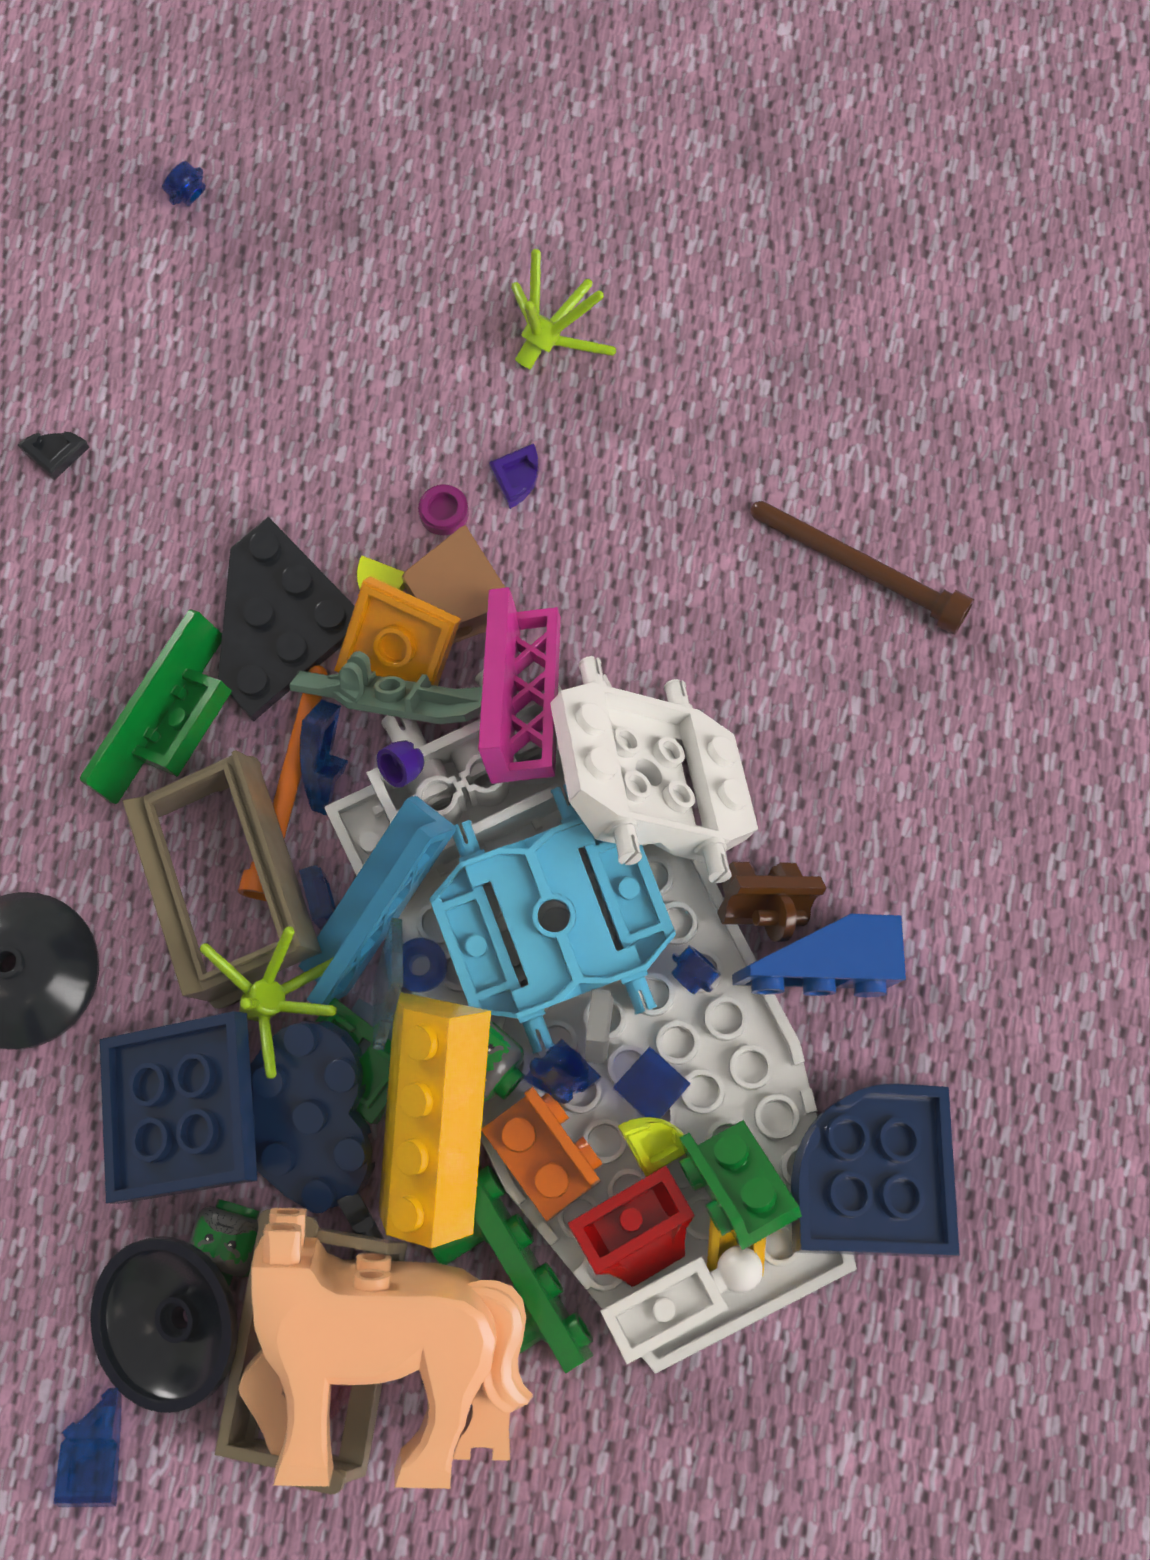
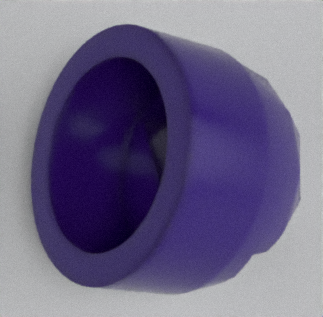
[376,740,424,788]

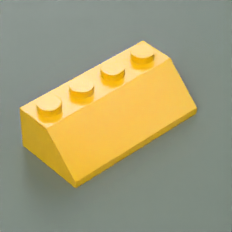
[378,992,491,1248]

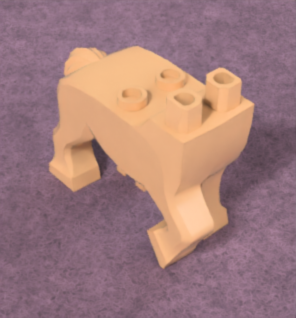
[238,1208,533,1489]

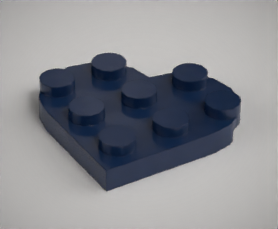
[250,1020,375,1213]

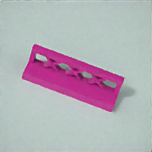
[478,587,561,784]

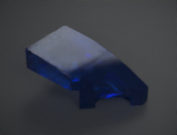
[300,699,348,815]
[53,1388,122,1507]

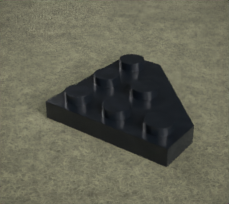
[218,517,355,722]

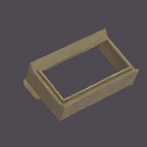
[122,750,322,1009]
[214,1209,408,1495]

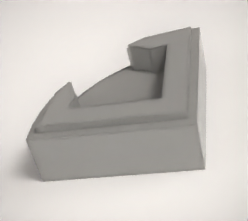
[585,989,614,1064]

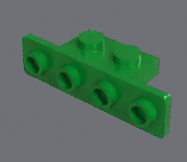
[80,609,232,804]

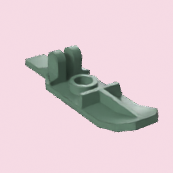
[290,651,482,724]

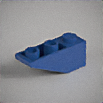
[732,914,906,998]

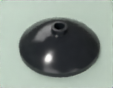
[0,892,99,1050]
[90,1236,238,1413]

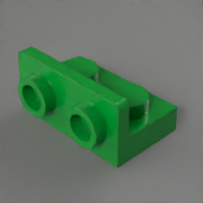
[679,1120,802,1250]

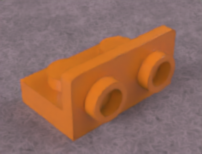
[481,1086,603,1222]

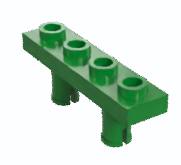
[430,1163,594,1374]

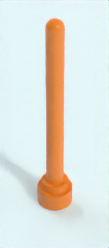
[238,665,328,902]

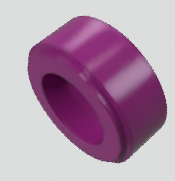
[418,484,469,536]

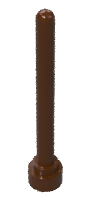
[751,501,974,635]

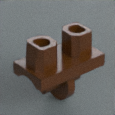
[717,862,826,942]

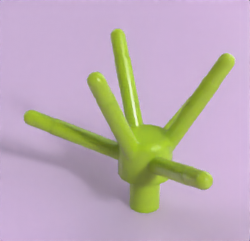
[511,249,616,370]
[200,926,337,1079]

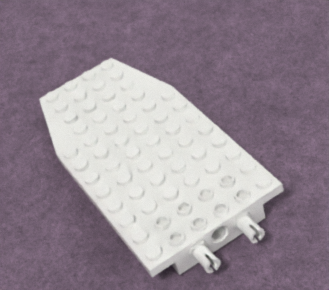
[324,670,857,1374]

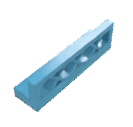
[298,795,457,1005]

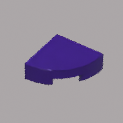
[489,443,539,509]

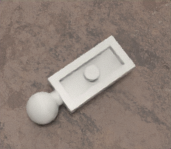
[600,1246,763,1364]

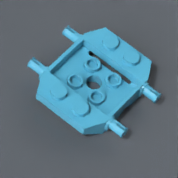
[429,784,676,1054]

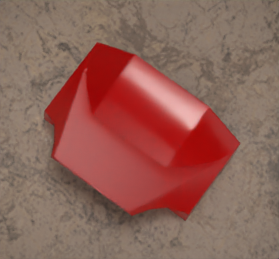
[567,1166,695,1287]

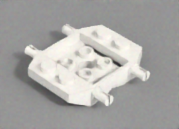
[550,656,758,883]

